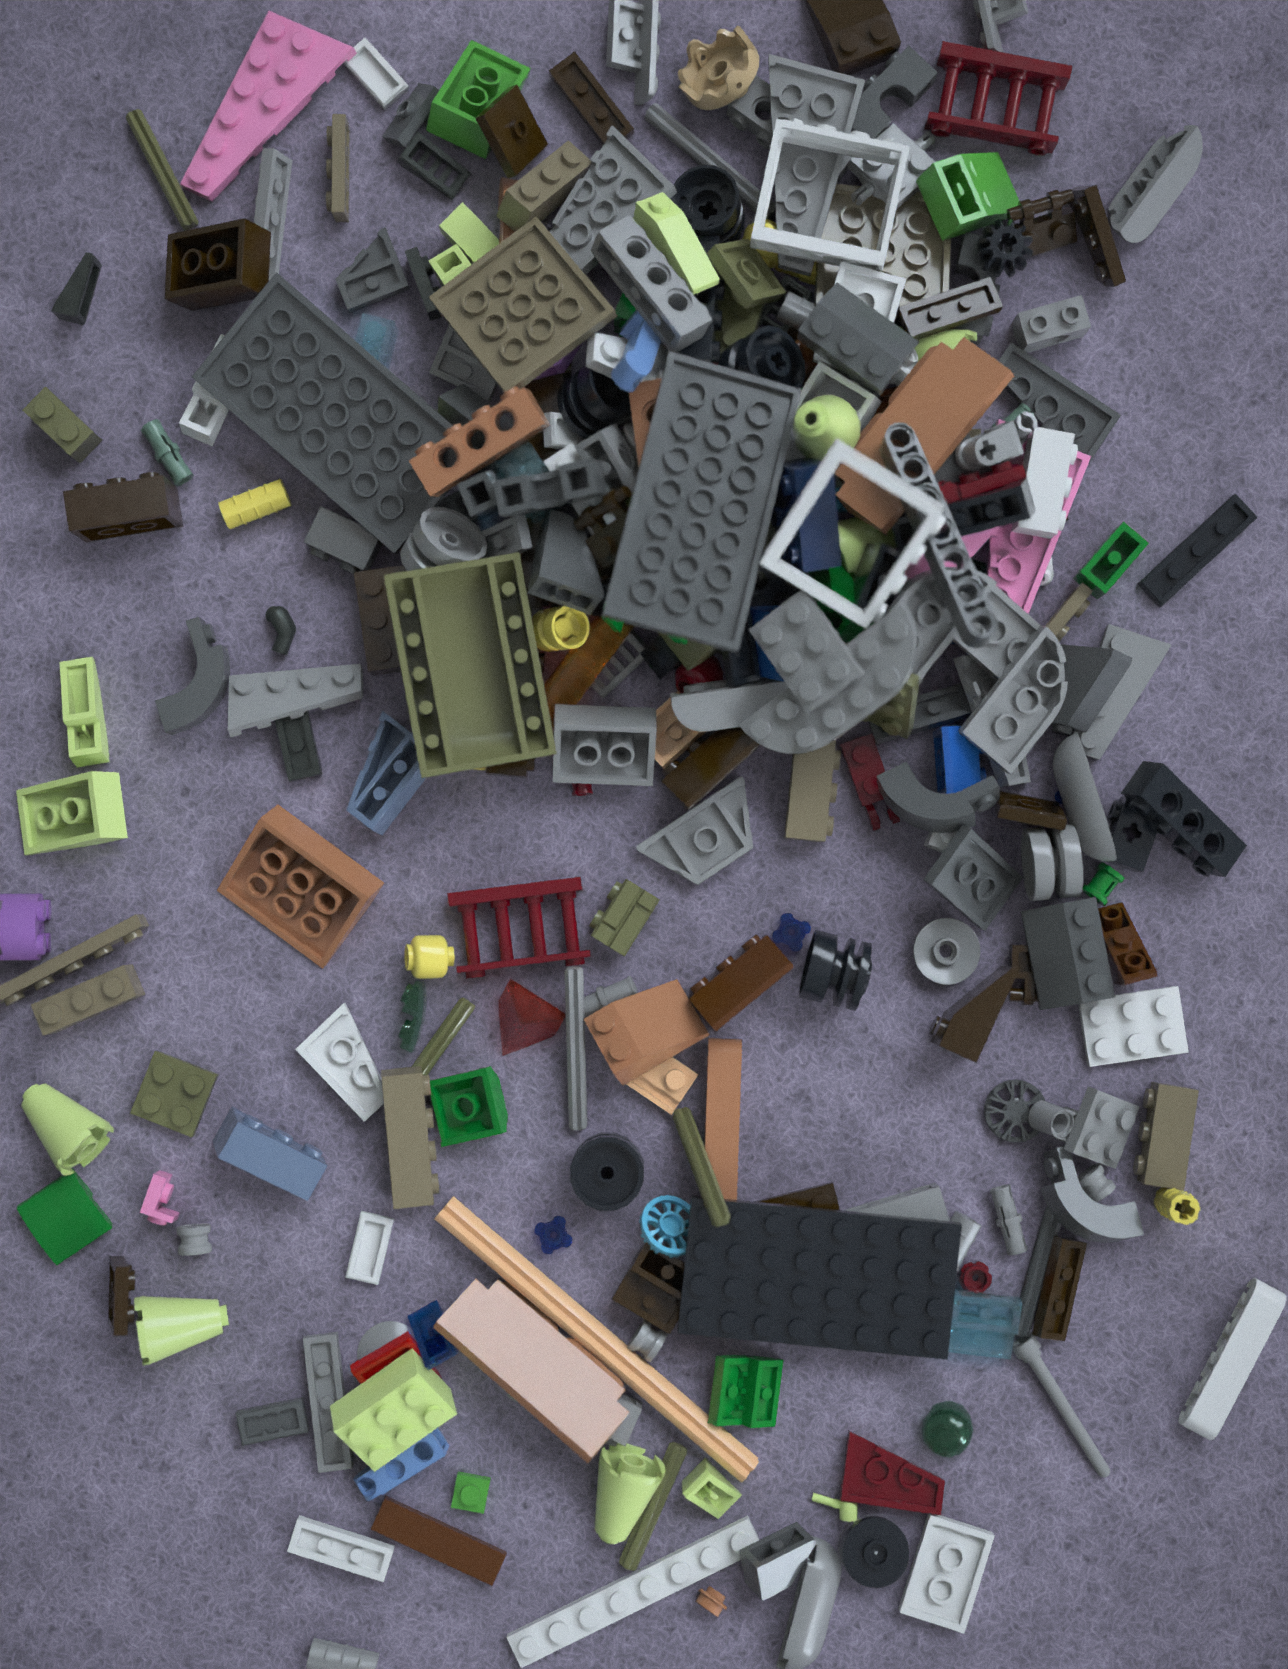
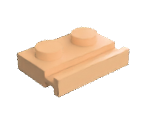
[655,691,707,769]
[626,1057,698,1115]

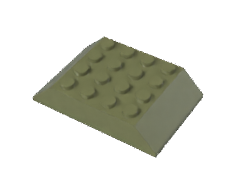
[384,552,557,778]

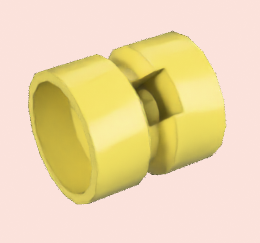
[532,606,590,652]

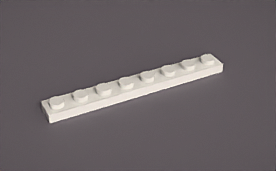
[506,1515,760,1668]

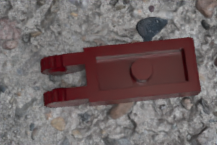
[937,460,1026,503]
[840,733,900,831]

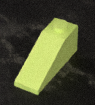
[633,192,720,295]

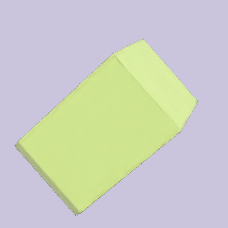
[682,1458,742,1519]

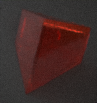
[498,979,566,1056]

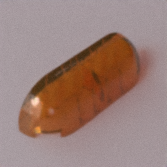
[544,616,634,728]

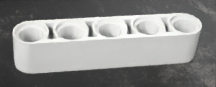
[1179,1278,1286,1440]

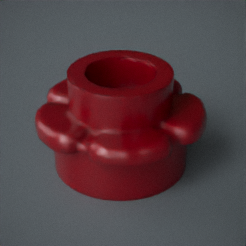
[959,1261,992,1295]

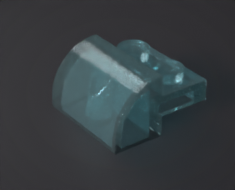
[949,1290,1022,1359]

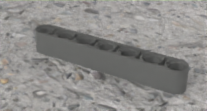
[879,422,998,649]

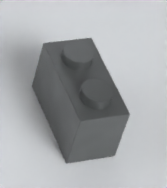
[304,506,383,575]

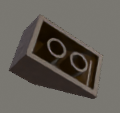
[804,0,901,75]
[929,966,1019,1063]

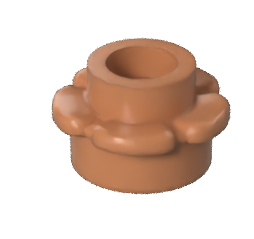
[695,1586,727,1617]

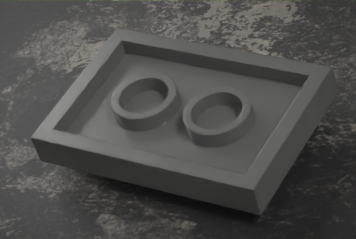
[923,825,1023,931]

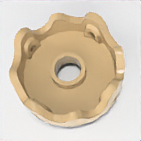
[678,26,759,110]

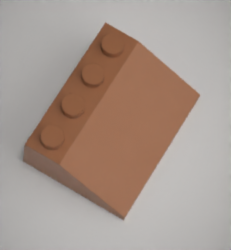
[217,805,384,969]

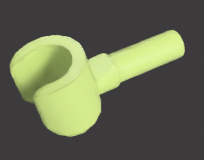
[811,1493,858,1522]

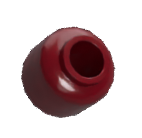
[674,656,723,694]

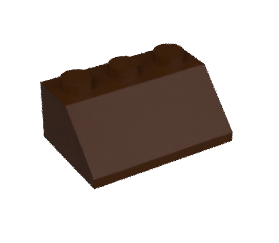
[689,934,794,1032]

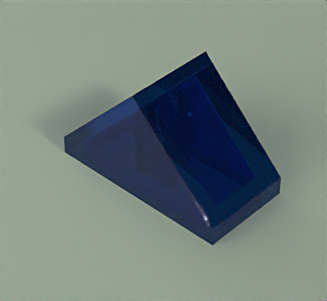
[408,1300,459,1371]

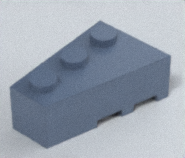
[346,711,426,835]
[213,1106,327,1201]

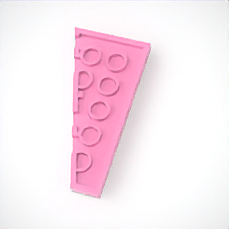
[180,11,357,202]
[987,419,1091,614]

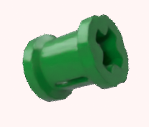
[1082,862,1125,906]

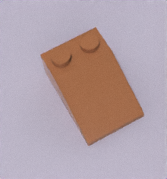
[584,979,709,1086]

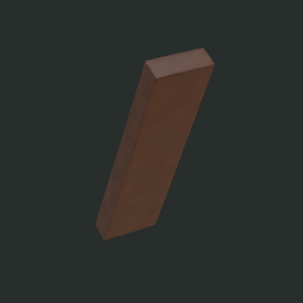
[371,1496,507,1586]

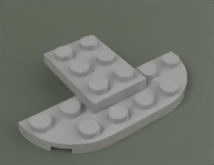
[739,590,917,754]

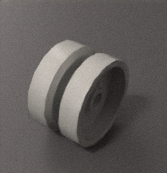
[400,507,487,571]
[1021,824,1083,901]

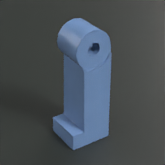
[611,310,661,392]
[353,1428,449,1501]

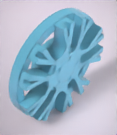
[639,1195,690,1258]

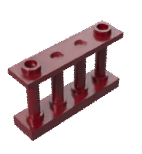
[924,41,1072,156]
[447,877,591,979]

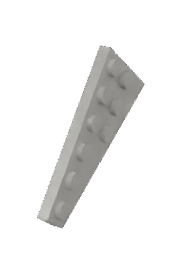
[768,54,865,276]
[550,125,677,275]

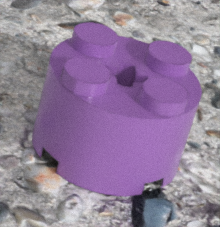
[0,893,51,961]

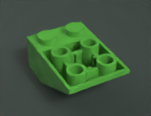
[916,152,1019,241]

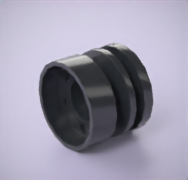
[670,165,746,244]
[557,365,632,439]
[799,930,872,1011]

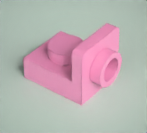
[140,1170,180,1226]

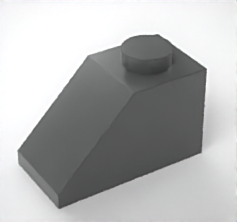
[740,1522,815,1601]

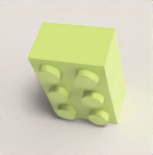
[330,1349,457,1472]

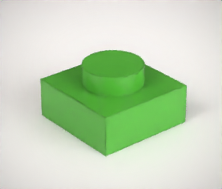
[451,1471,491,1514]

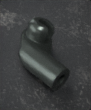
[265,606,296,656]

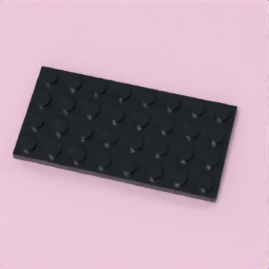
[677,1195,962,1360]

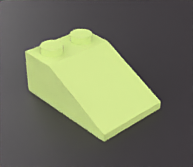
[16,771,128,855]

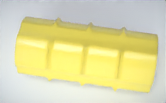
[218,479,292,529]
[1154,1187,1200,1225]

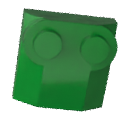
[430,1066,508,1147]

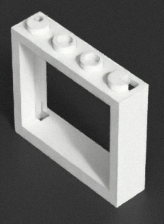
[750,118,910,272]
[760,438,946,629]

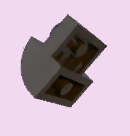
[611,1242,684,1334]

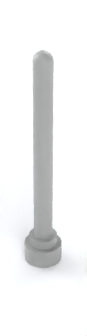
[1011,1332,1110,1478]

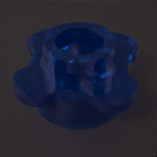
[772,913,811,951]
[534,1216,573,1254]

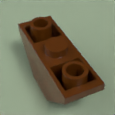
[1098,902,1158,985]

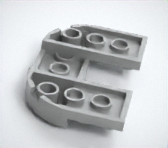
[881,567,1068,774]

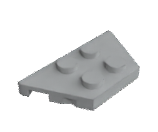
[636,776,753,885]

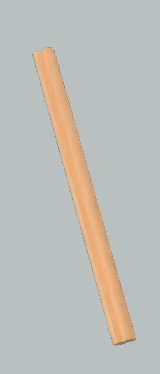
[434,1196,759,1482]

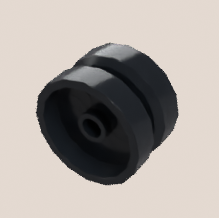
[718,326,806,389]
[570,1132,644,1211]

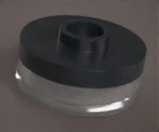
[838,1513,909,1588]

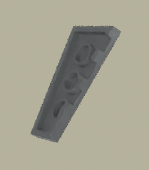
[998,342,1121,464]

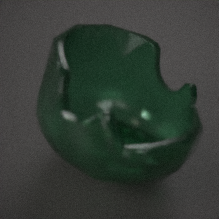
[922,1400,973,1458]

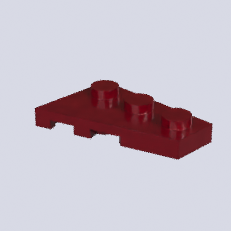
[839,1430,945,1515]

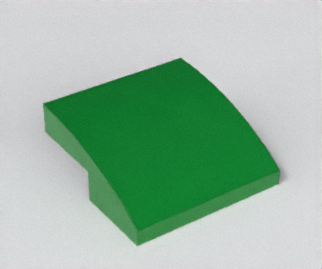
[16,1168,113,1266]
[708,1355,784,1428]

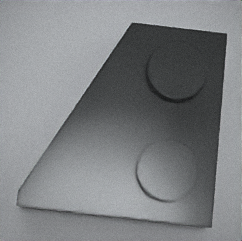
[335,227,410,313]

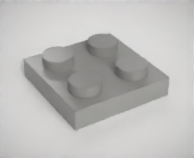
[1064,1086,1140,1169]

